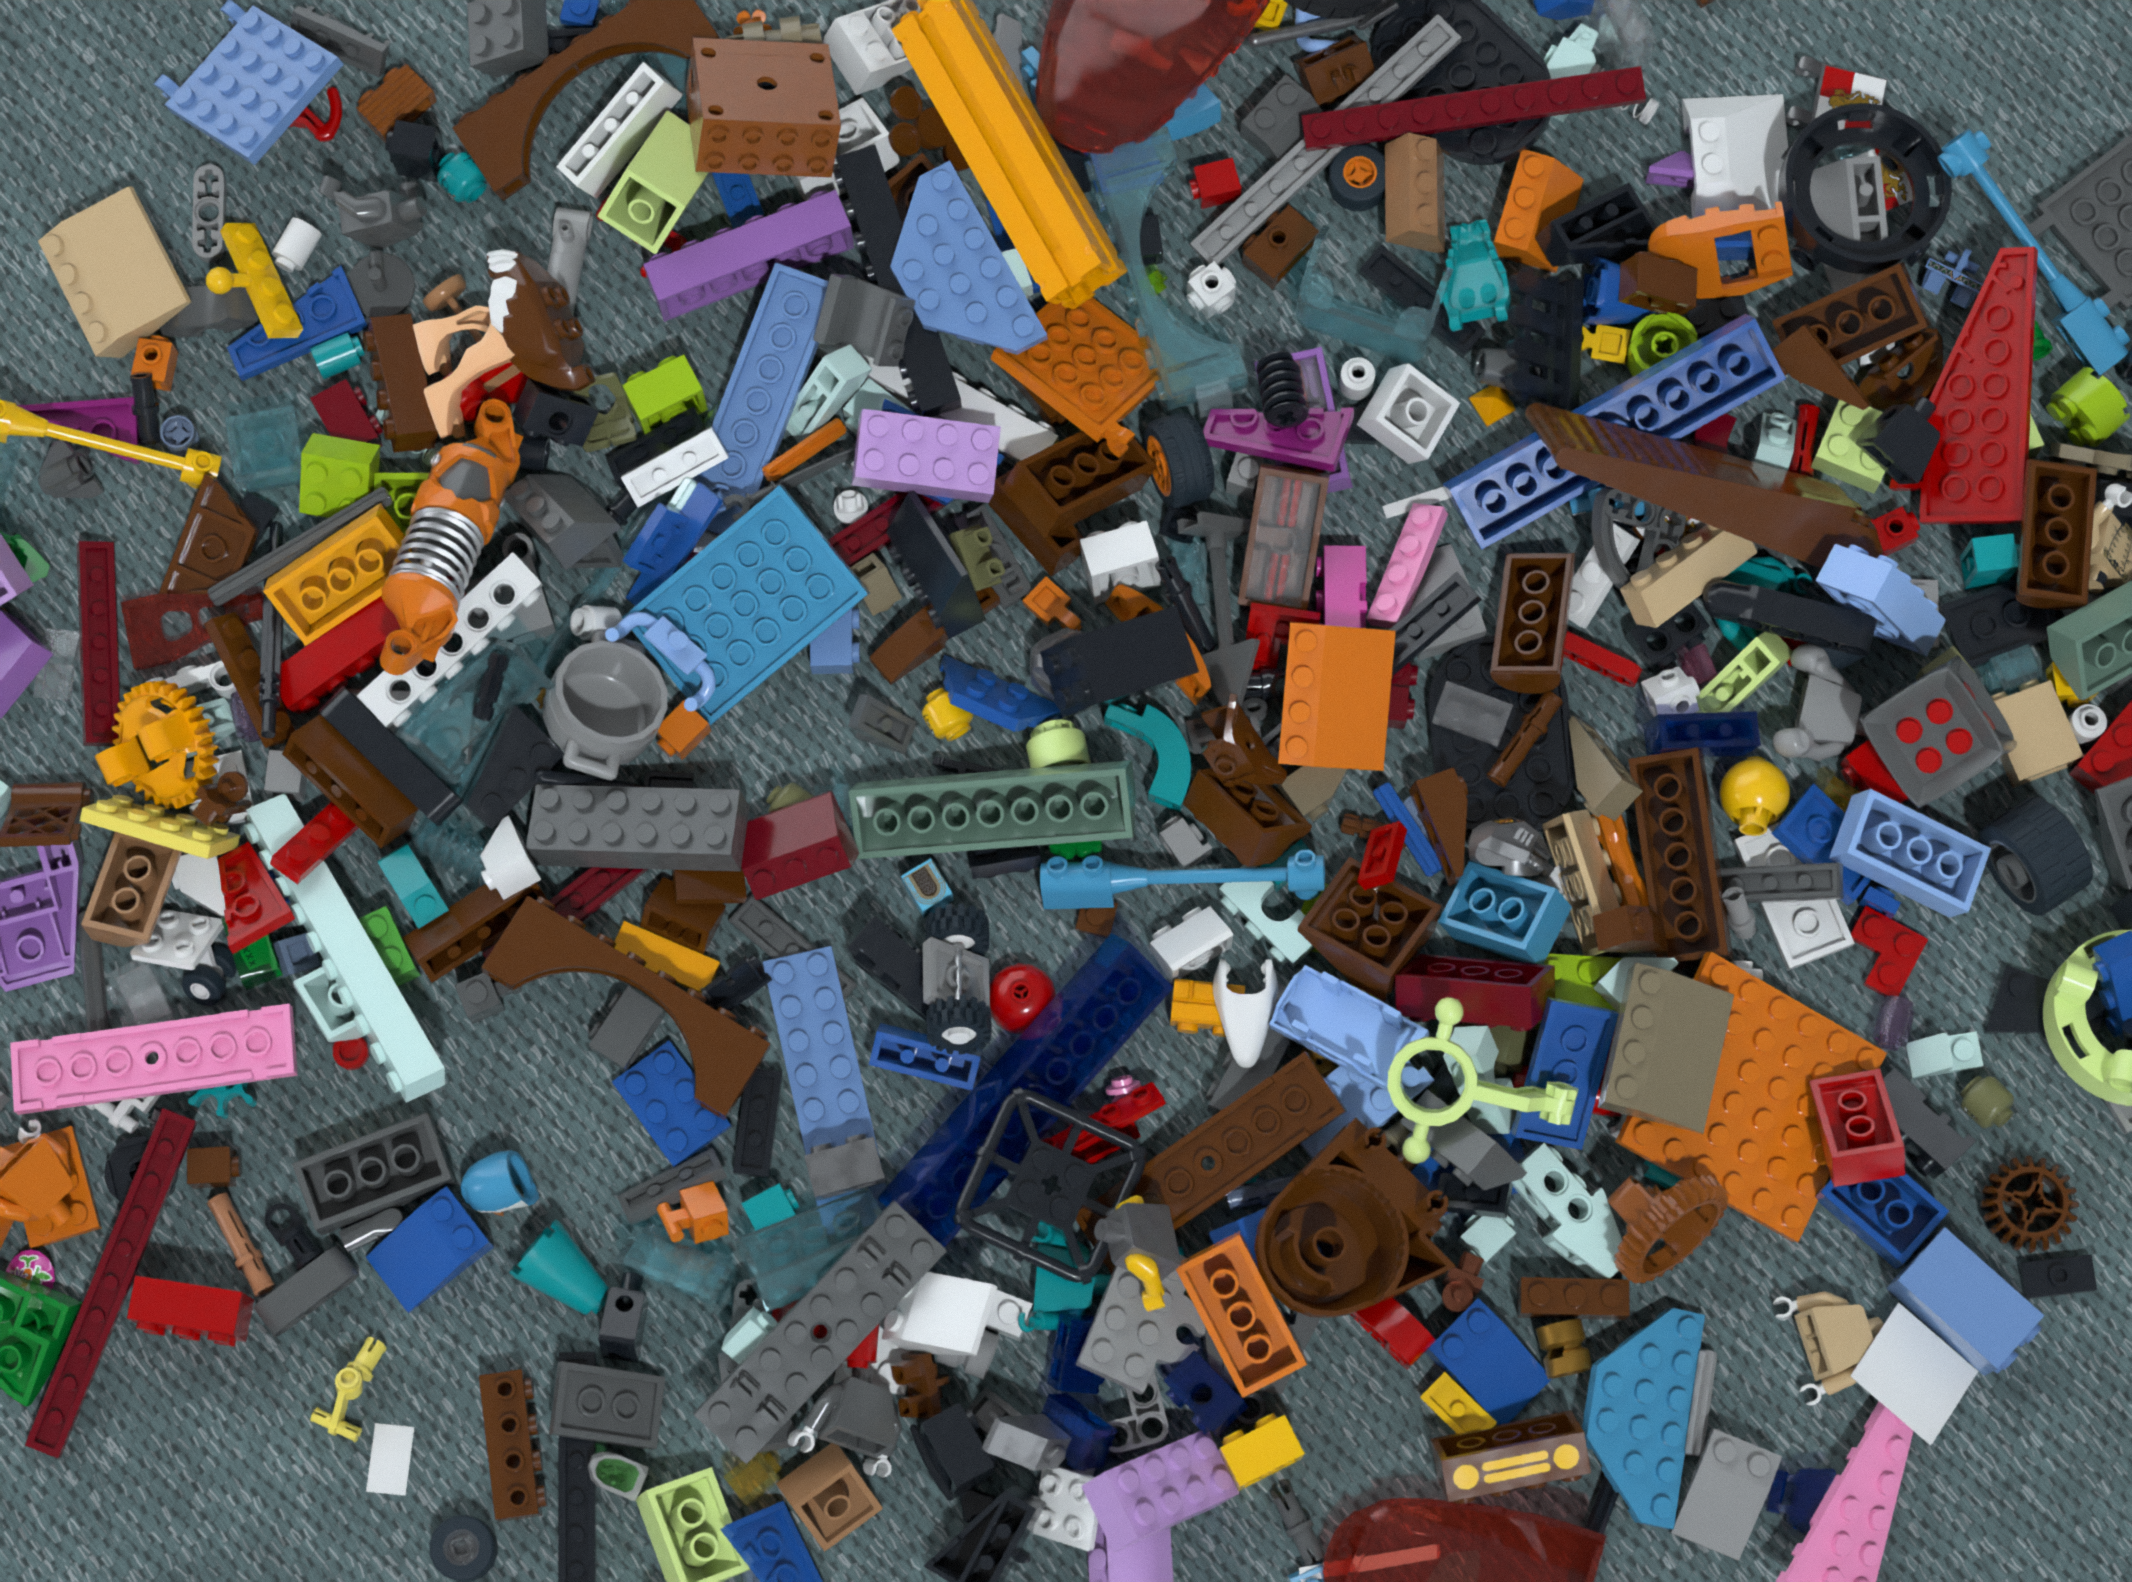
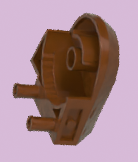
[1254,1118,1456,1318]

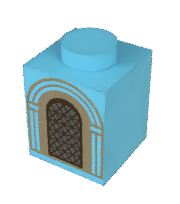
[901,858,954,918]

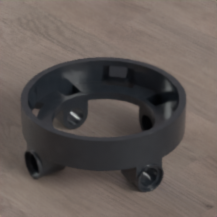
[1778,103,1952,274]

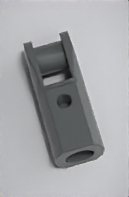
[339,1208,405,1253]

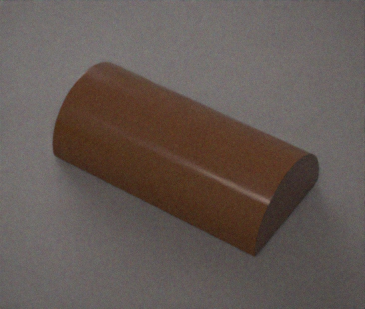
[2016,459,2097,610]
[1490,553,1576,694]

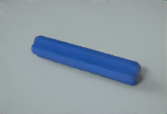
[1373,782,1442,877]

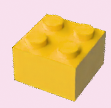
[1219,1413,1305,1491]

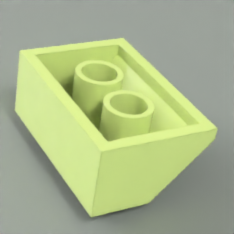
[636,1467,750,1582]

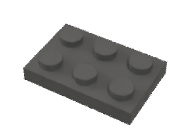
[549,1361,665,1450]

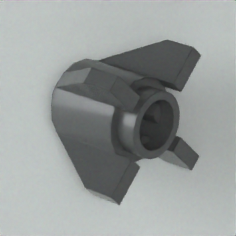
[38,440,104,499]

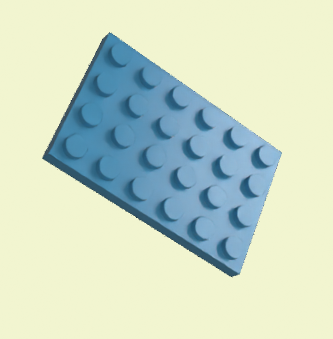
[622,485,870,726]

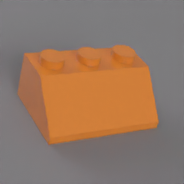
[1493,150,1584,273]

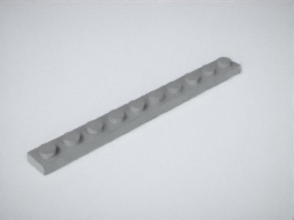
[1190,14,1462,266]

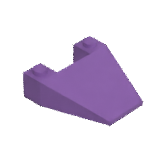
[0,830,84,992]

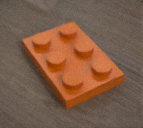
[4,1125,102,1250]

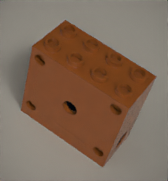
[685,38,841,178]

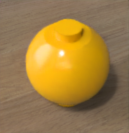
[1719,756,1790,836]

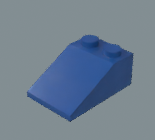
[366,1186,494,1313]
[1425,1298,1552,1425]

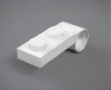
[145,661,239,708]

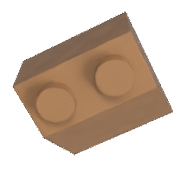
[776,1443,883,1552]

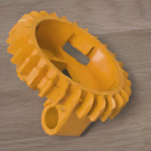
[94,680,219,809]

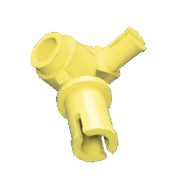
[310,1337,387,1442]

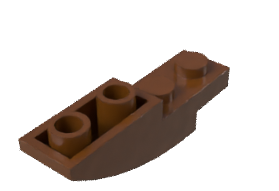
[869,587,1001,685]

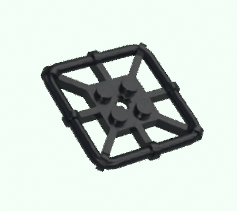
[952,1086,1149,1285]

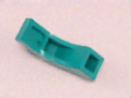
[1104,704,1191,813]

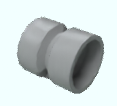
[936,1330,1000,1380]

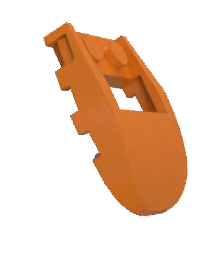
[1648,202,1793,299]

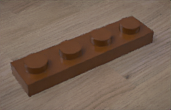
[204,612,295,748]

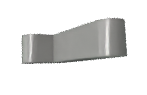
[1101,1369,1168,1455]

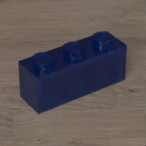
[1643,711,1761,757]

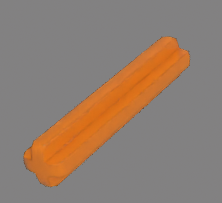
[762,418,847,482]

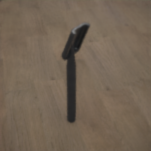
[535,769,694,788]

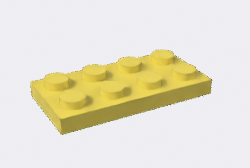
[80,795,240,859]

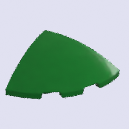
[0,1270,82,1407]

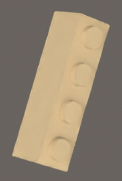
[1620,524,1757,628]

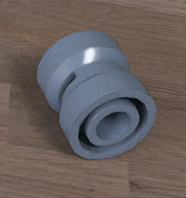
[160,415,201,457]

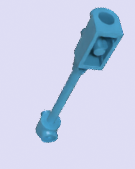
[1937,129,2130,376]
[1040,850,1325,909]

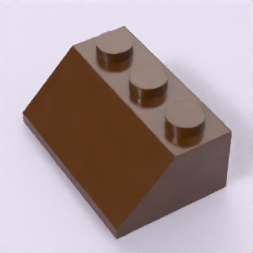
[1183,768,1312,867]

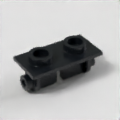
[700,954,772,1011]

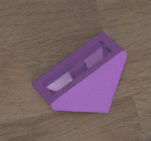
[1645,151,1695,189]

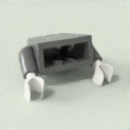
[788,1367,902,1478]

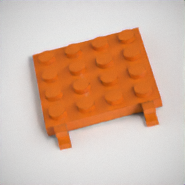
[990,297,1192,458]

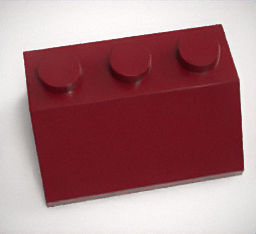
[741,790,859,900]

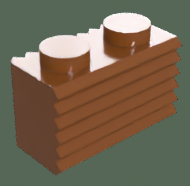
[356,64,437,143]

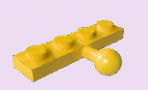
[206,223,303,338]

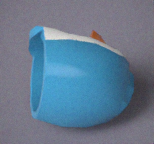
[460,1150,540,1216]

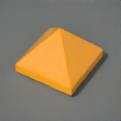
[1469,385,1516,427]

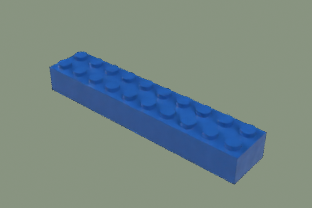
[1443,314,1786,550]

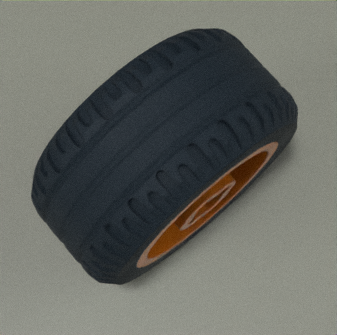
[1144,413,1215,508]

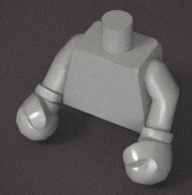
[1773,643,1868,761]

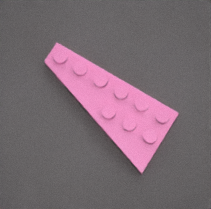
[1775,1401,1914,1582]

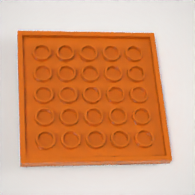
[1615,952,1887,1242]

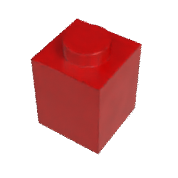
[1188,157,1242,209]

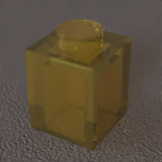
[723,1452,782,1507]

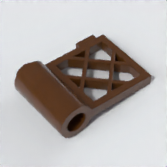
[0,782,94,847]

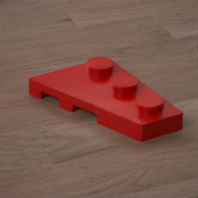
[218,841,295,954]

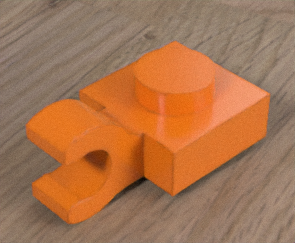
[1022,576,1083,631]

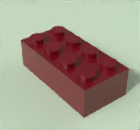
[1395,954,1556,1032]

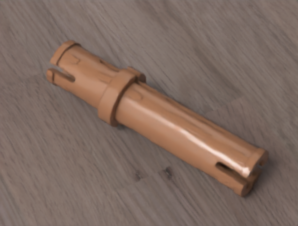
[206,1192,276,1297]

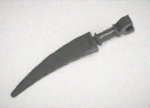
[723,447,856,523]

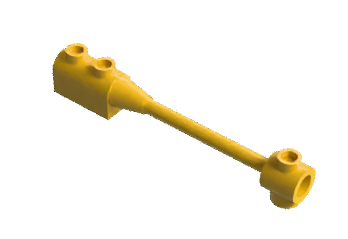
[0,399,222,489]

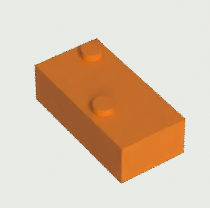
[1176,1231,1307,1398]

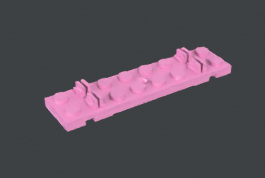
[10,1004,298,1115]

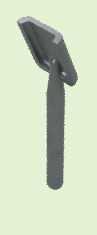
[1248,0,1399,47]

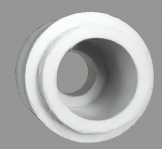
[1339,357,1375,400]
[570,605,622,640]
[2068,704,2107,747]

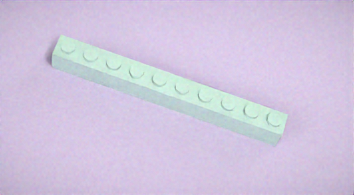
[244,793,445,1103]

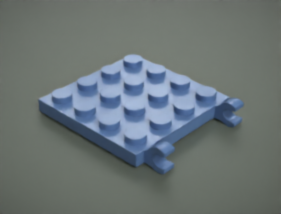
[154,0,344,166]

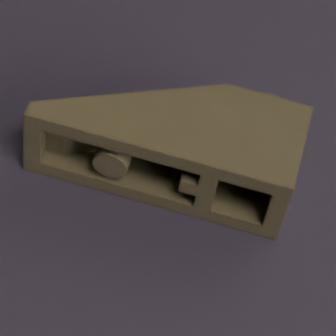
[1568,716,1643,821]
[1278,766,1349,822]

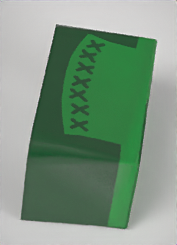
[221,916,283,990]

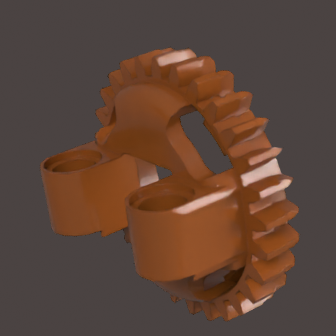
[1607,1175,1728,1283]

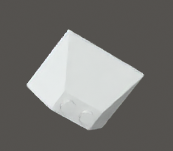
[1681,94,1788,225]

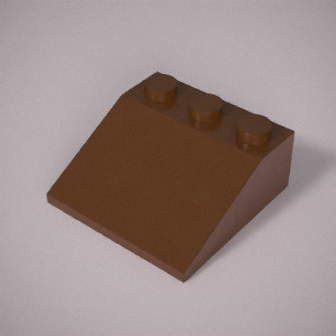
[1297,857,1442,1002]

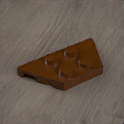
[157,474,260,600]

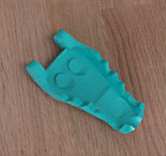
[1441,219,1511,332]

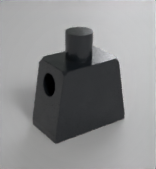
[1855,397,1940,484]
[598,1272,648,1363]

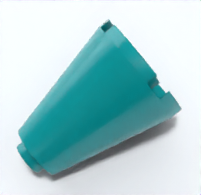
[509,1219,609,1315]

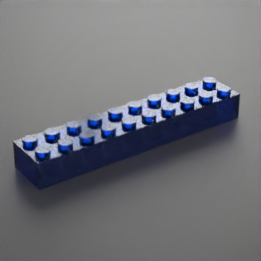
[876,933,1174,1248]

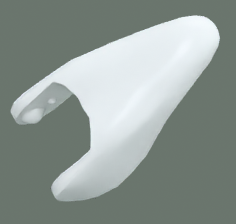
[1212,959,1278,1068]

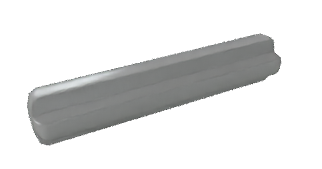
[1685,1349,1717,1457]

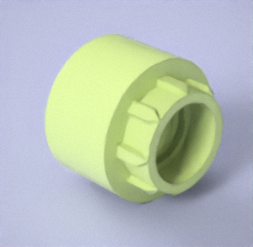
[1026,719,1091,768]

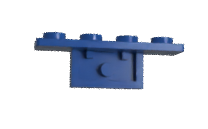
[622,482,723,606]

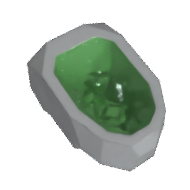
[588,1451,649,1502]

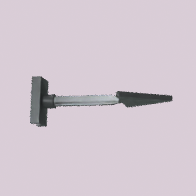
[1177,512,1260,707]

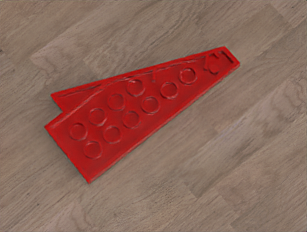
[1889,247,2038,525]

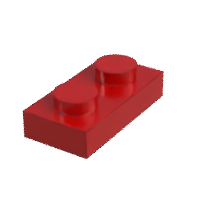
[1357,821,1407,890]

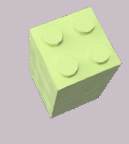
[597,110,710,255]

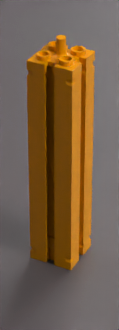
[891,0,1128,309]

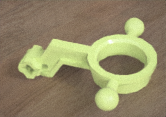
[1388,997,1578,1163]

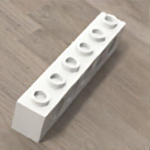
[357,552,543,729]

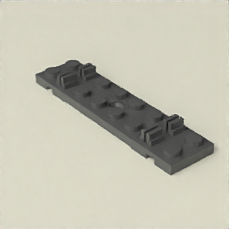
[693,1200,947,1464]

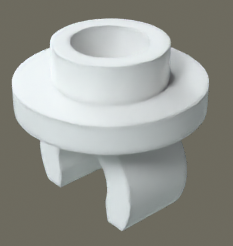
[833,490,868,525]

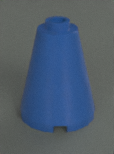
[1583,257,1661,325]

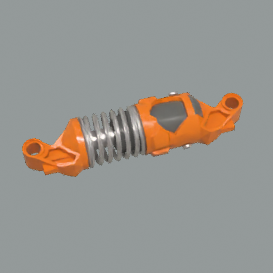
[380,399,524,675]

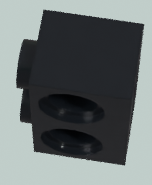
[1625,602,1710,671]

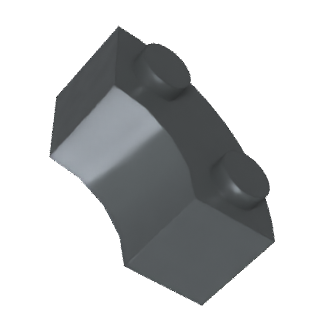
[161,284,257,338]

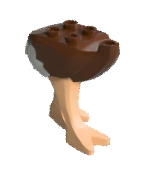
[413,249,596,439]

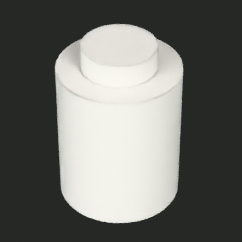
[272,217,322,273]

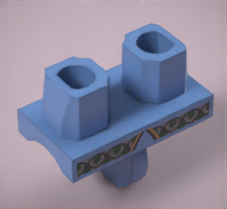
[1921,248,1983,309]

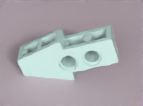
[1512,1143,1622,1279]

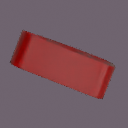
[1350,1298,1436,1370]

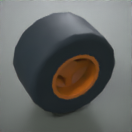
[1328,144,1385,211]

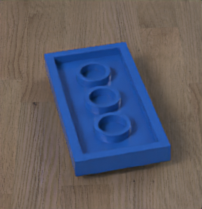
[1511,997,1619,1150]

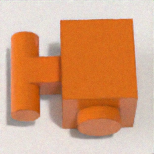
[656,1181,729,1244]

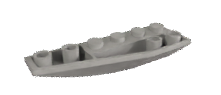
[1810,156,1895,367]

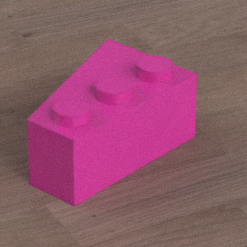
[1316,545,1367,628]

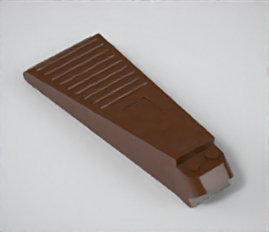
[1525,403,1883,568]

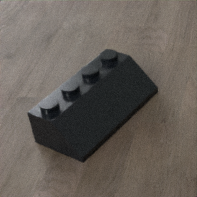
[886,491,986,639]

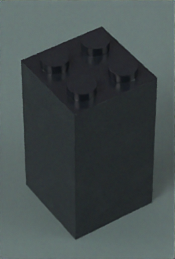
[1040,606,1199,718]

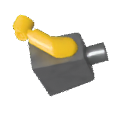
[1094,1195,1181,1312]

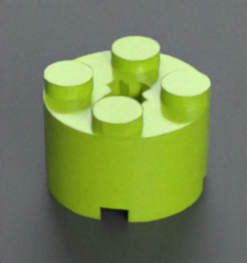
[1626,312,1698,377]
[2046,367,2130,447]

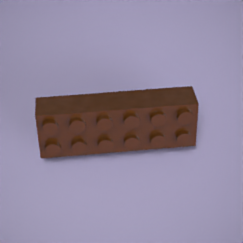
[1628,747,1734,970]

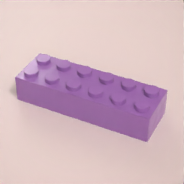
[643,190,854,322]

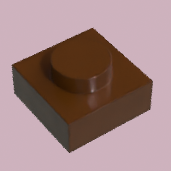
[1075,902,1118,939]

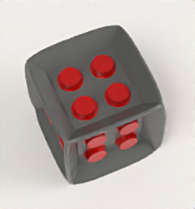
[1860,655,2017,808]

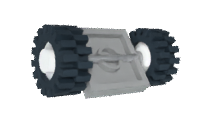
[923,904,992,1055]

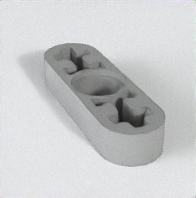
[192,164,227,263]

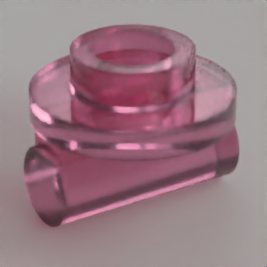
[1682,644,1717,684]

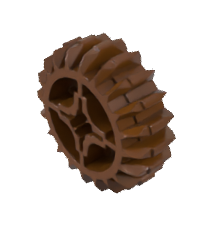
[1980,1156,2079,1253]

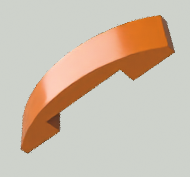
[1105,584,1211,706]

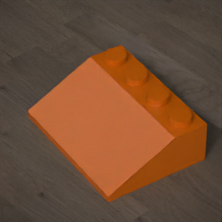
[1278,622,1396,771]

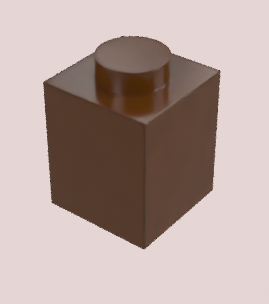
[187,1146,242,1189]

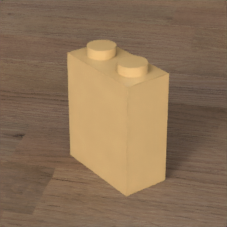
[1991,680,2084,788]

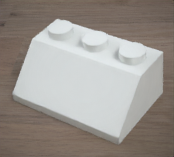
[790,98,901,201]

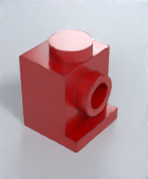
[1871,506,1920,556]

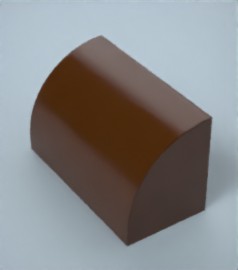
[640,877,726,955]

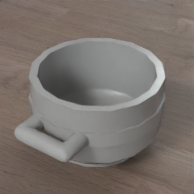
[543,630,667,780]

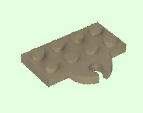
[2049,442,2132,479]

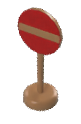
[423,274,531,405]

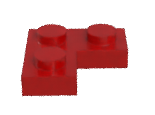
[1246,602,1320,671]
[1851,906,1928,1002]

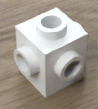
[1186,261,1236,319]
[1641,666,1700,726]

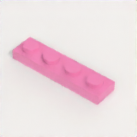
[1367,503,1448,628]

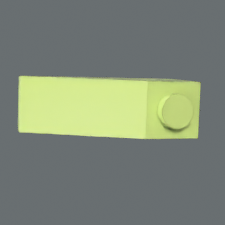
[1695,632,1793,730]

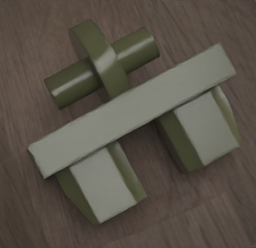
[948,524,1005,592]

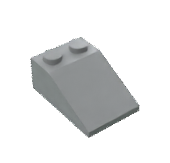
[1385,544,1487,661]
[1671,1429,1782,1561]

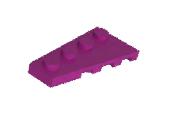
[1203,408,1354,472]

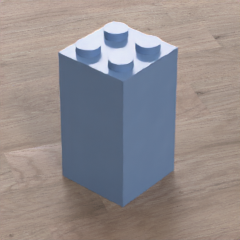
[1886,1227,2045,1376]

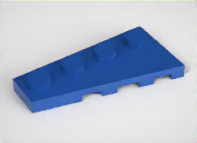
[227,266,368,381]
[720,1501,823,1582]

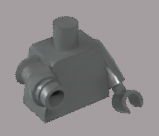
[319,175,427,250]

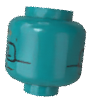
[437,152,487,203]

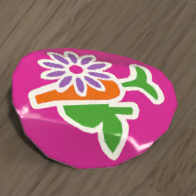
[6,1249,55,1289]

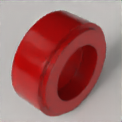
[332,1037,369,1070]

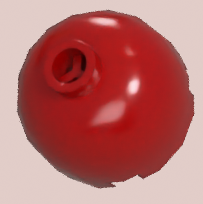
[989,963,1057,1035]

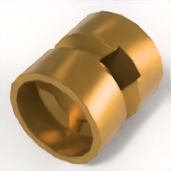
[1536,1319,1592,1379]

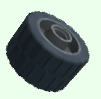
[1979,796,2093,916]

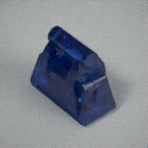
[1765,1467,1836,1534]

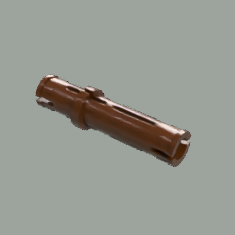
[1486,691,1563,788]

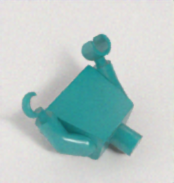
[1713,556,1812,652]
[1018,1222,1111,1332]

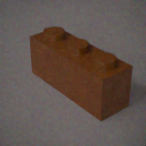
[988,469,1084,577]
[1517,1277,1630,1320]

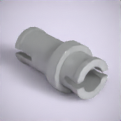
[1722,887,1756,939]

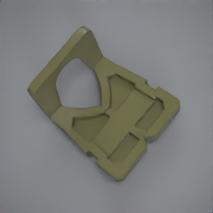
[574,372,637,453]

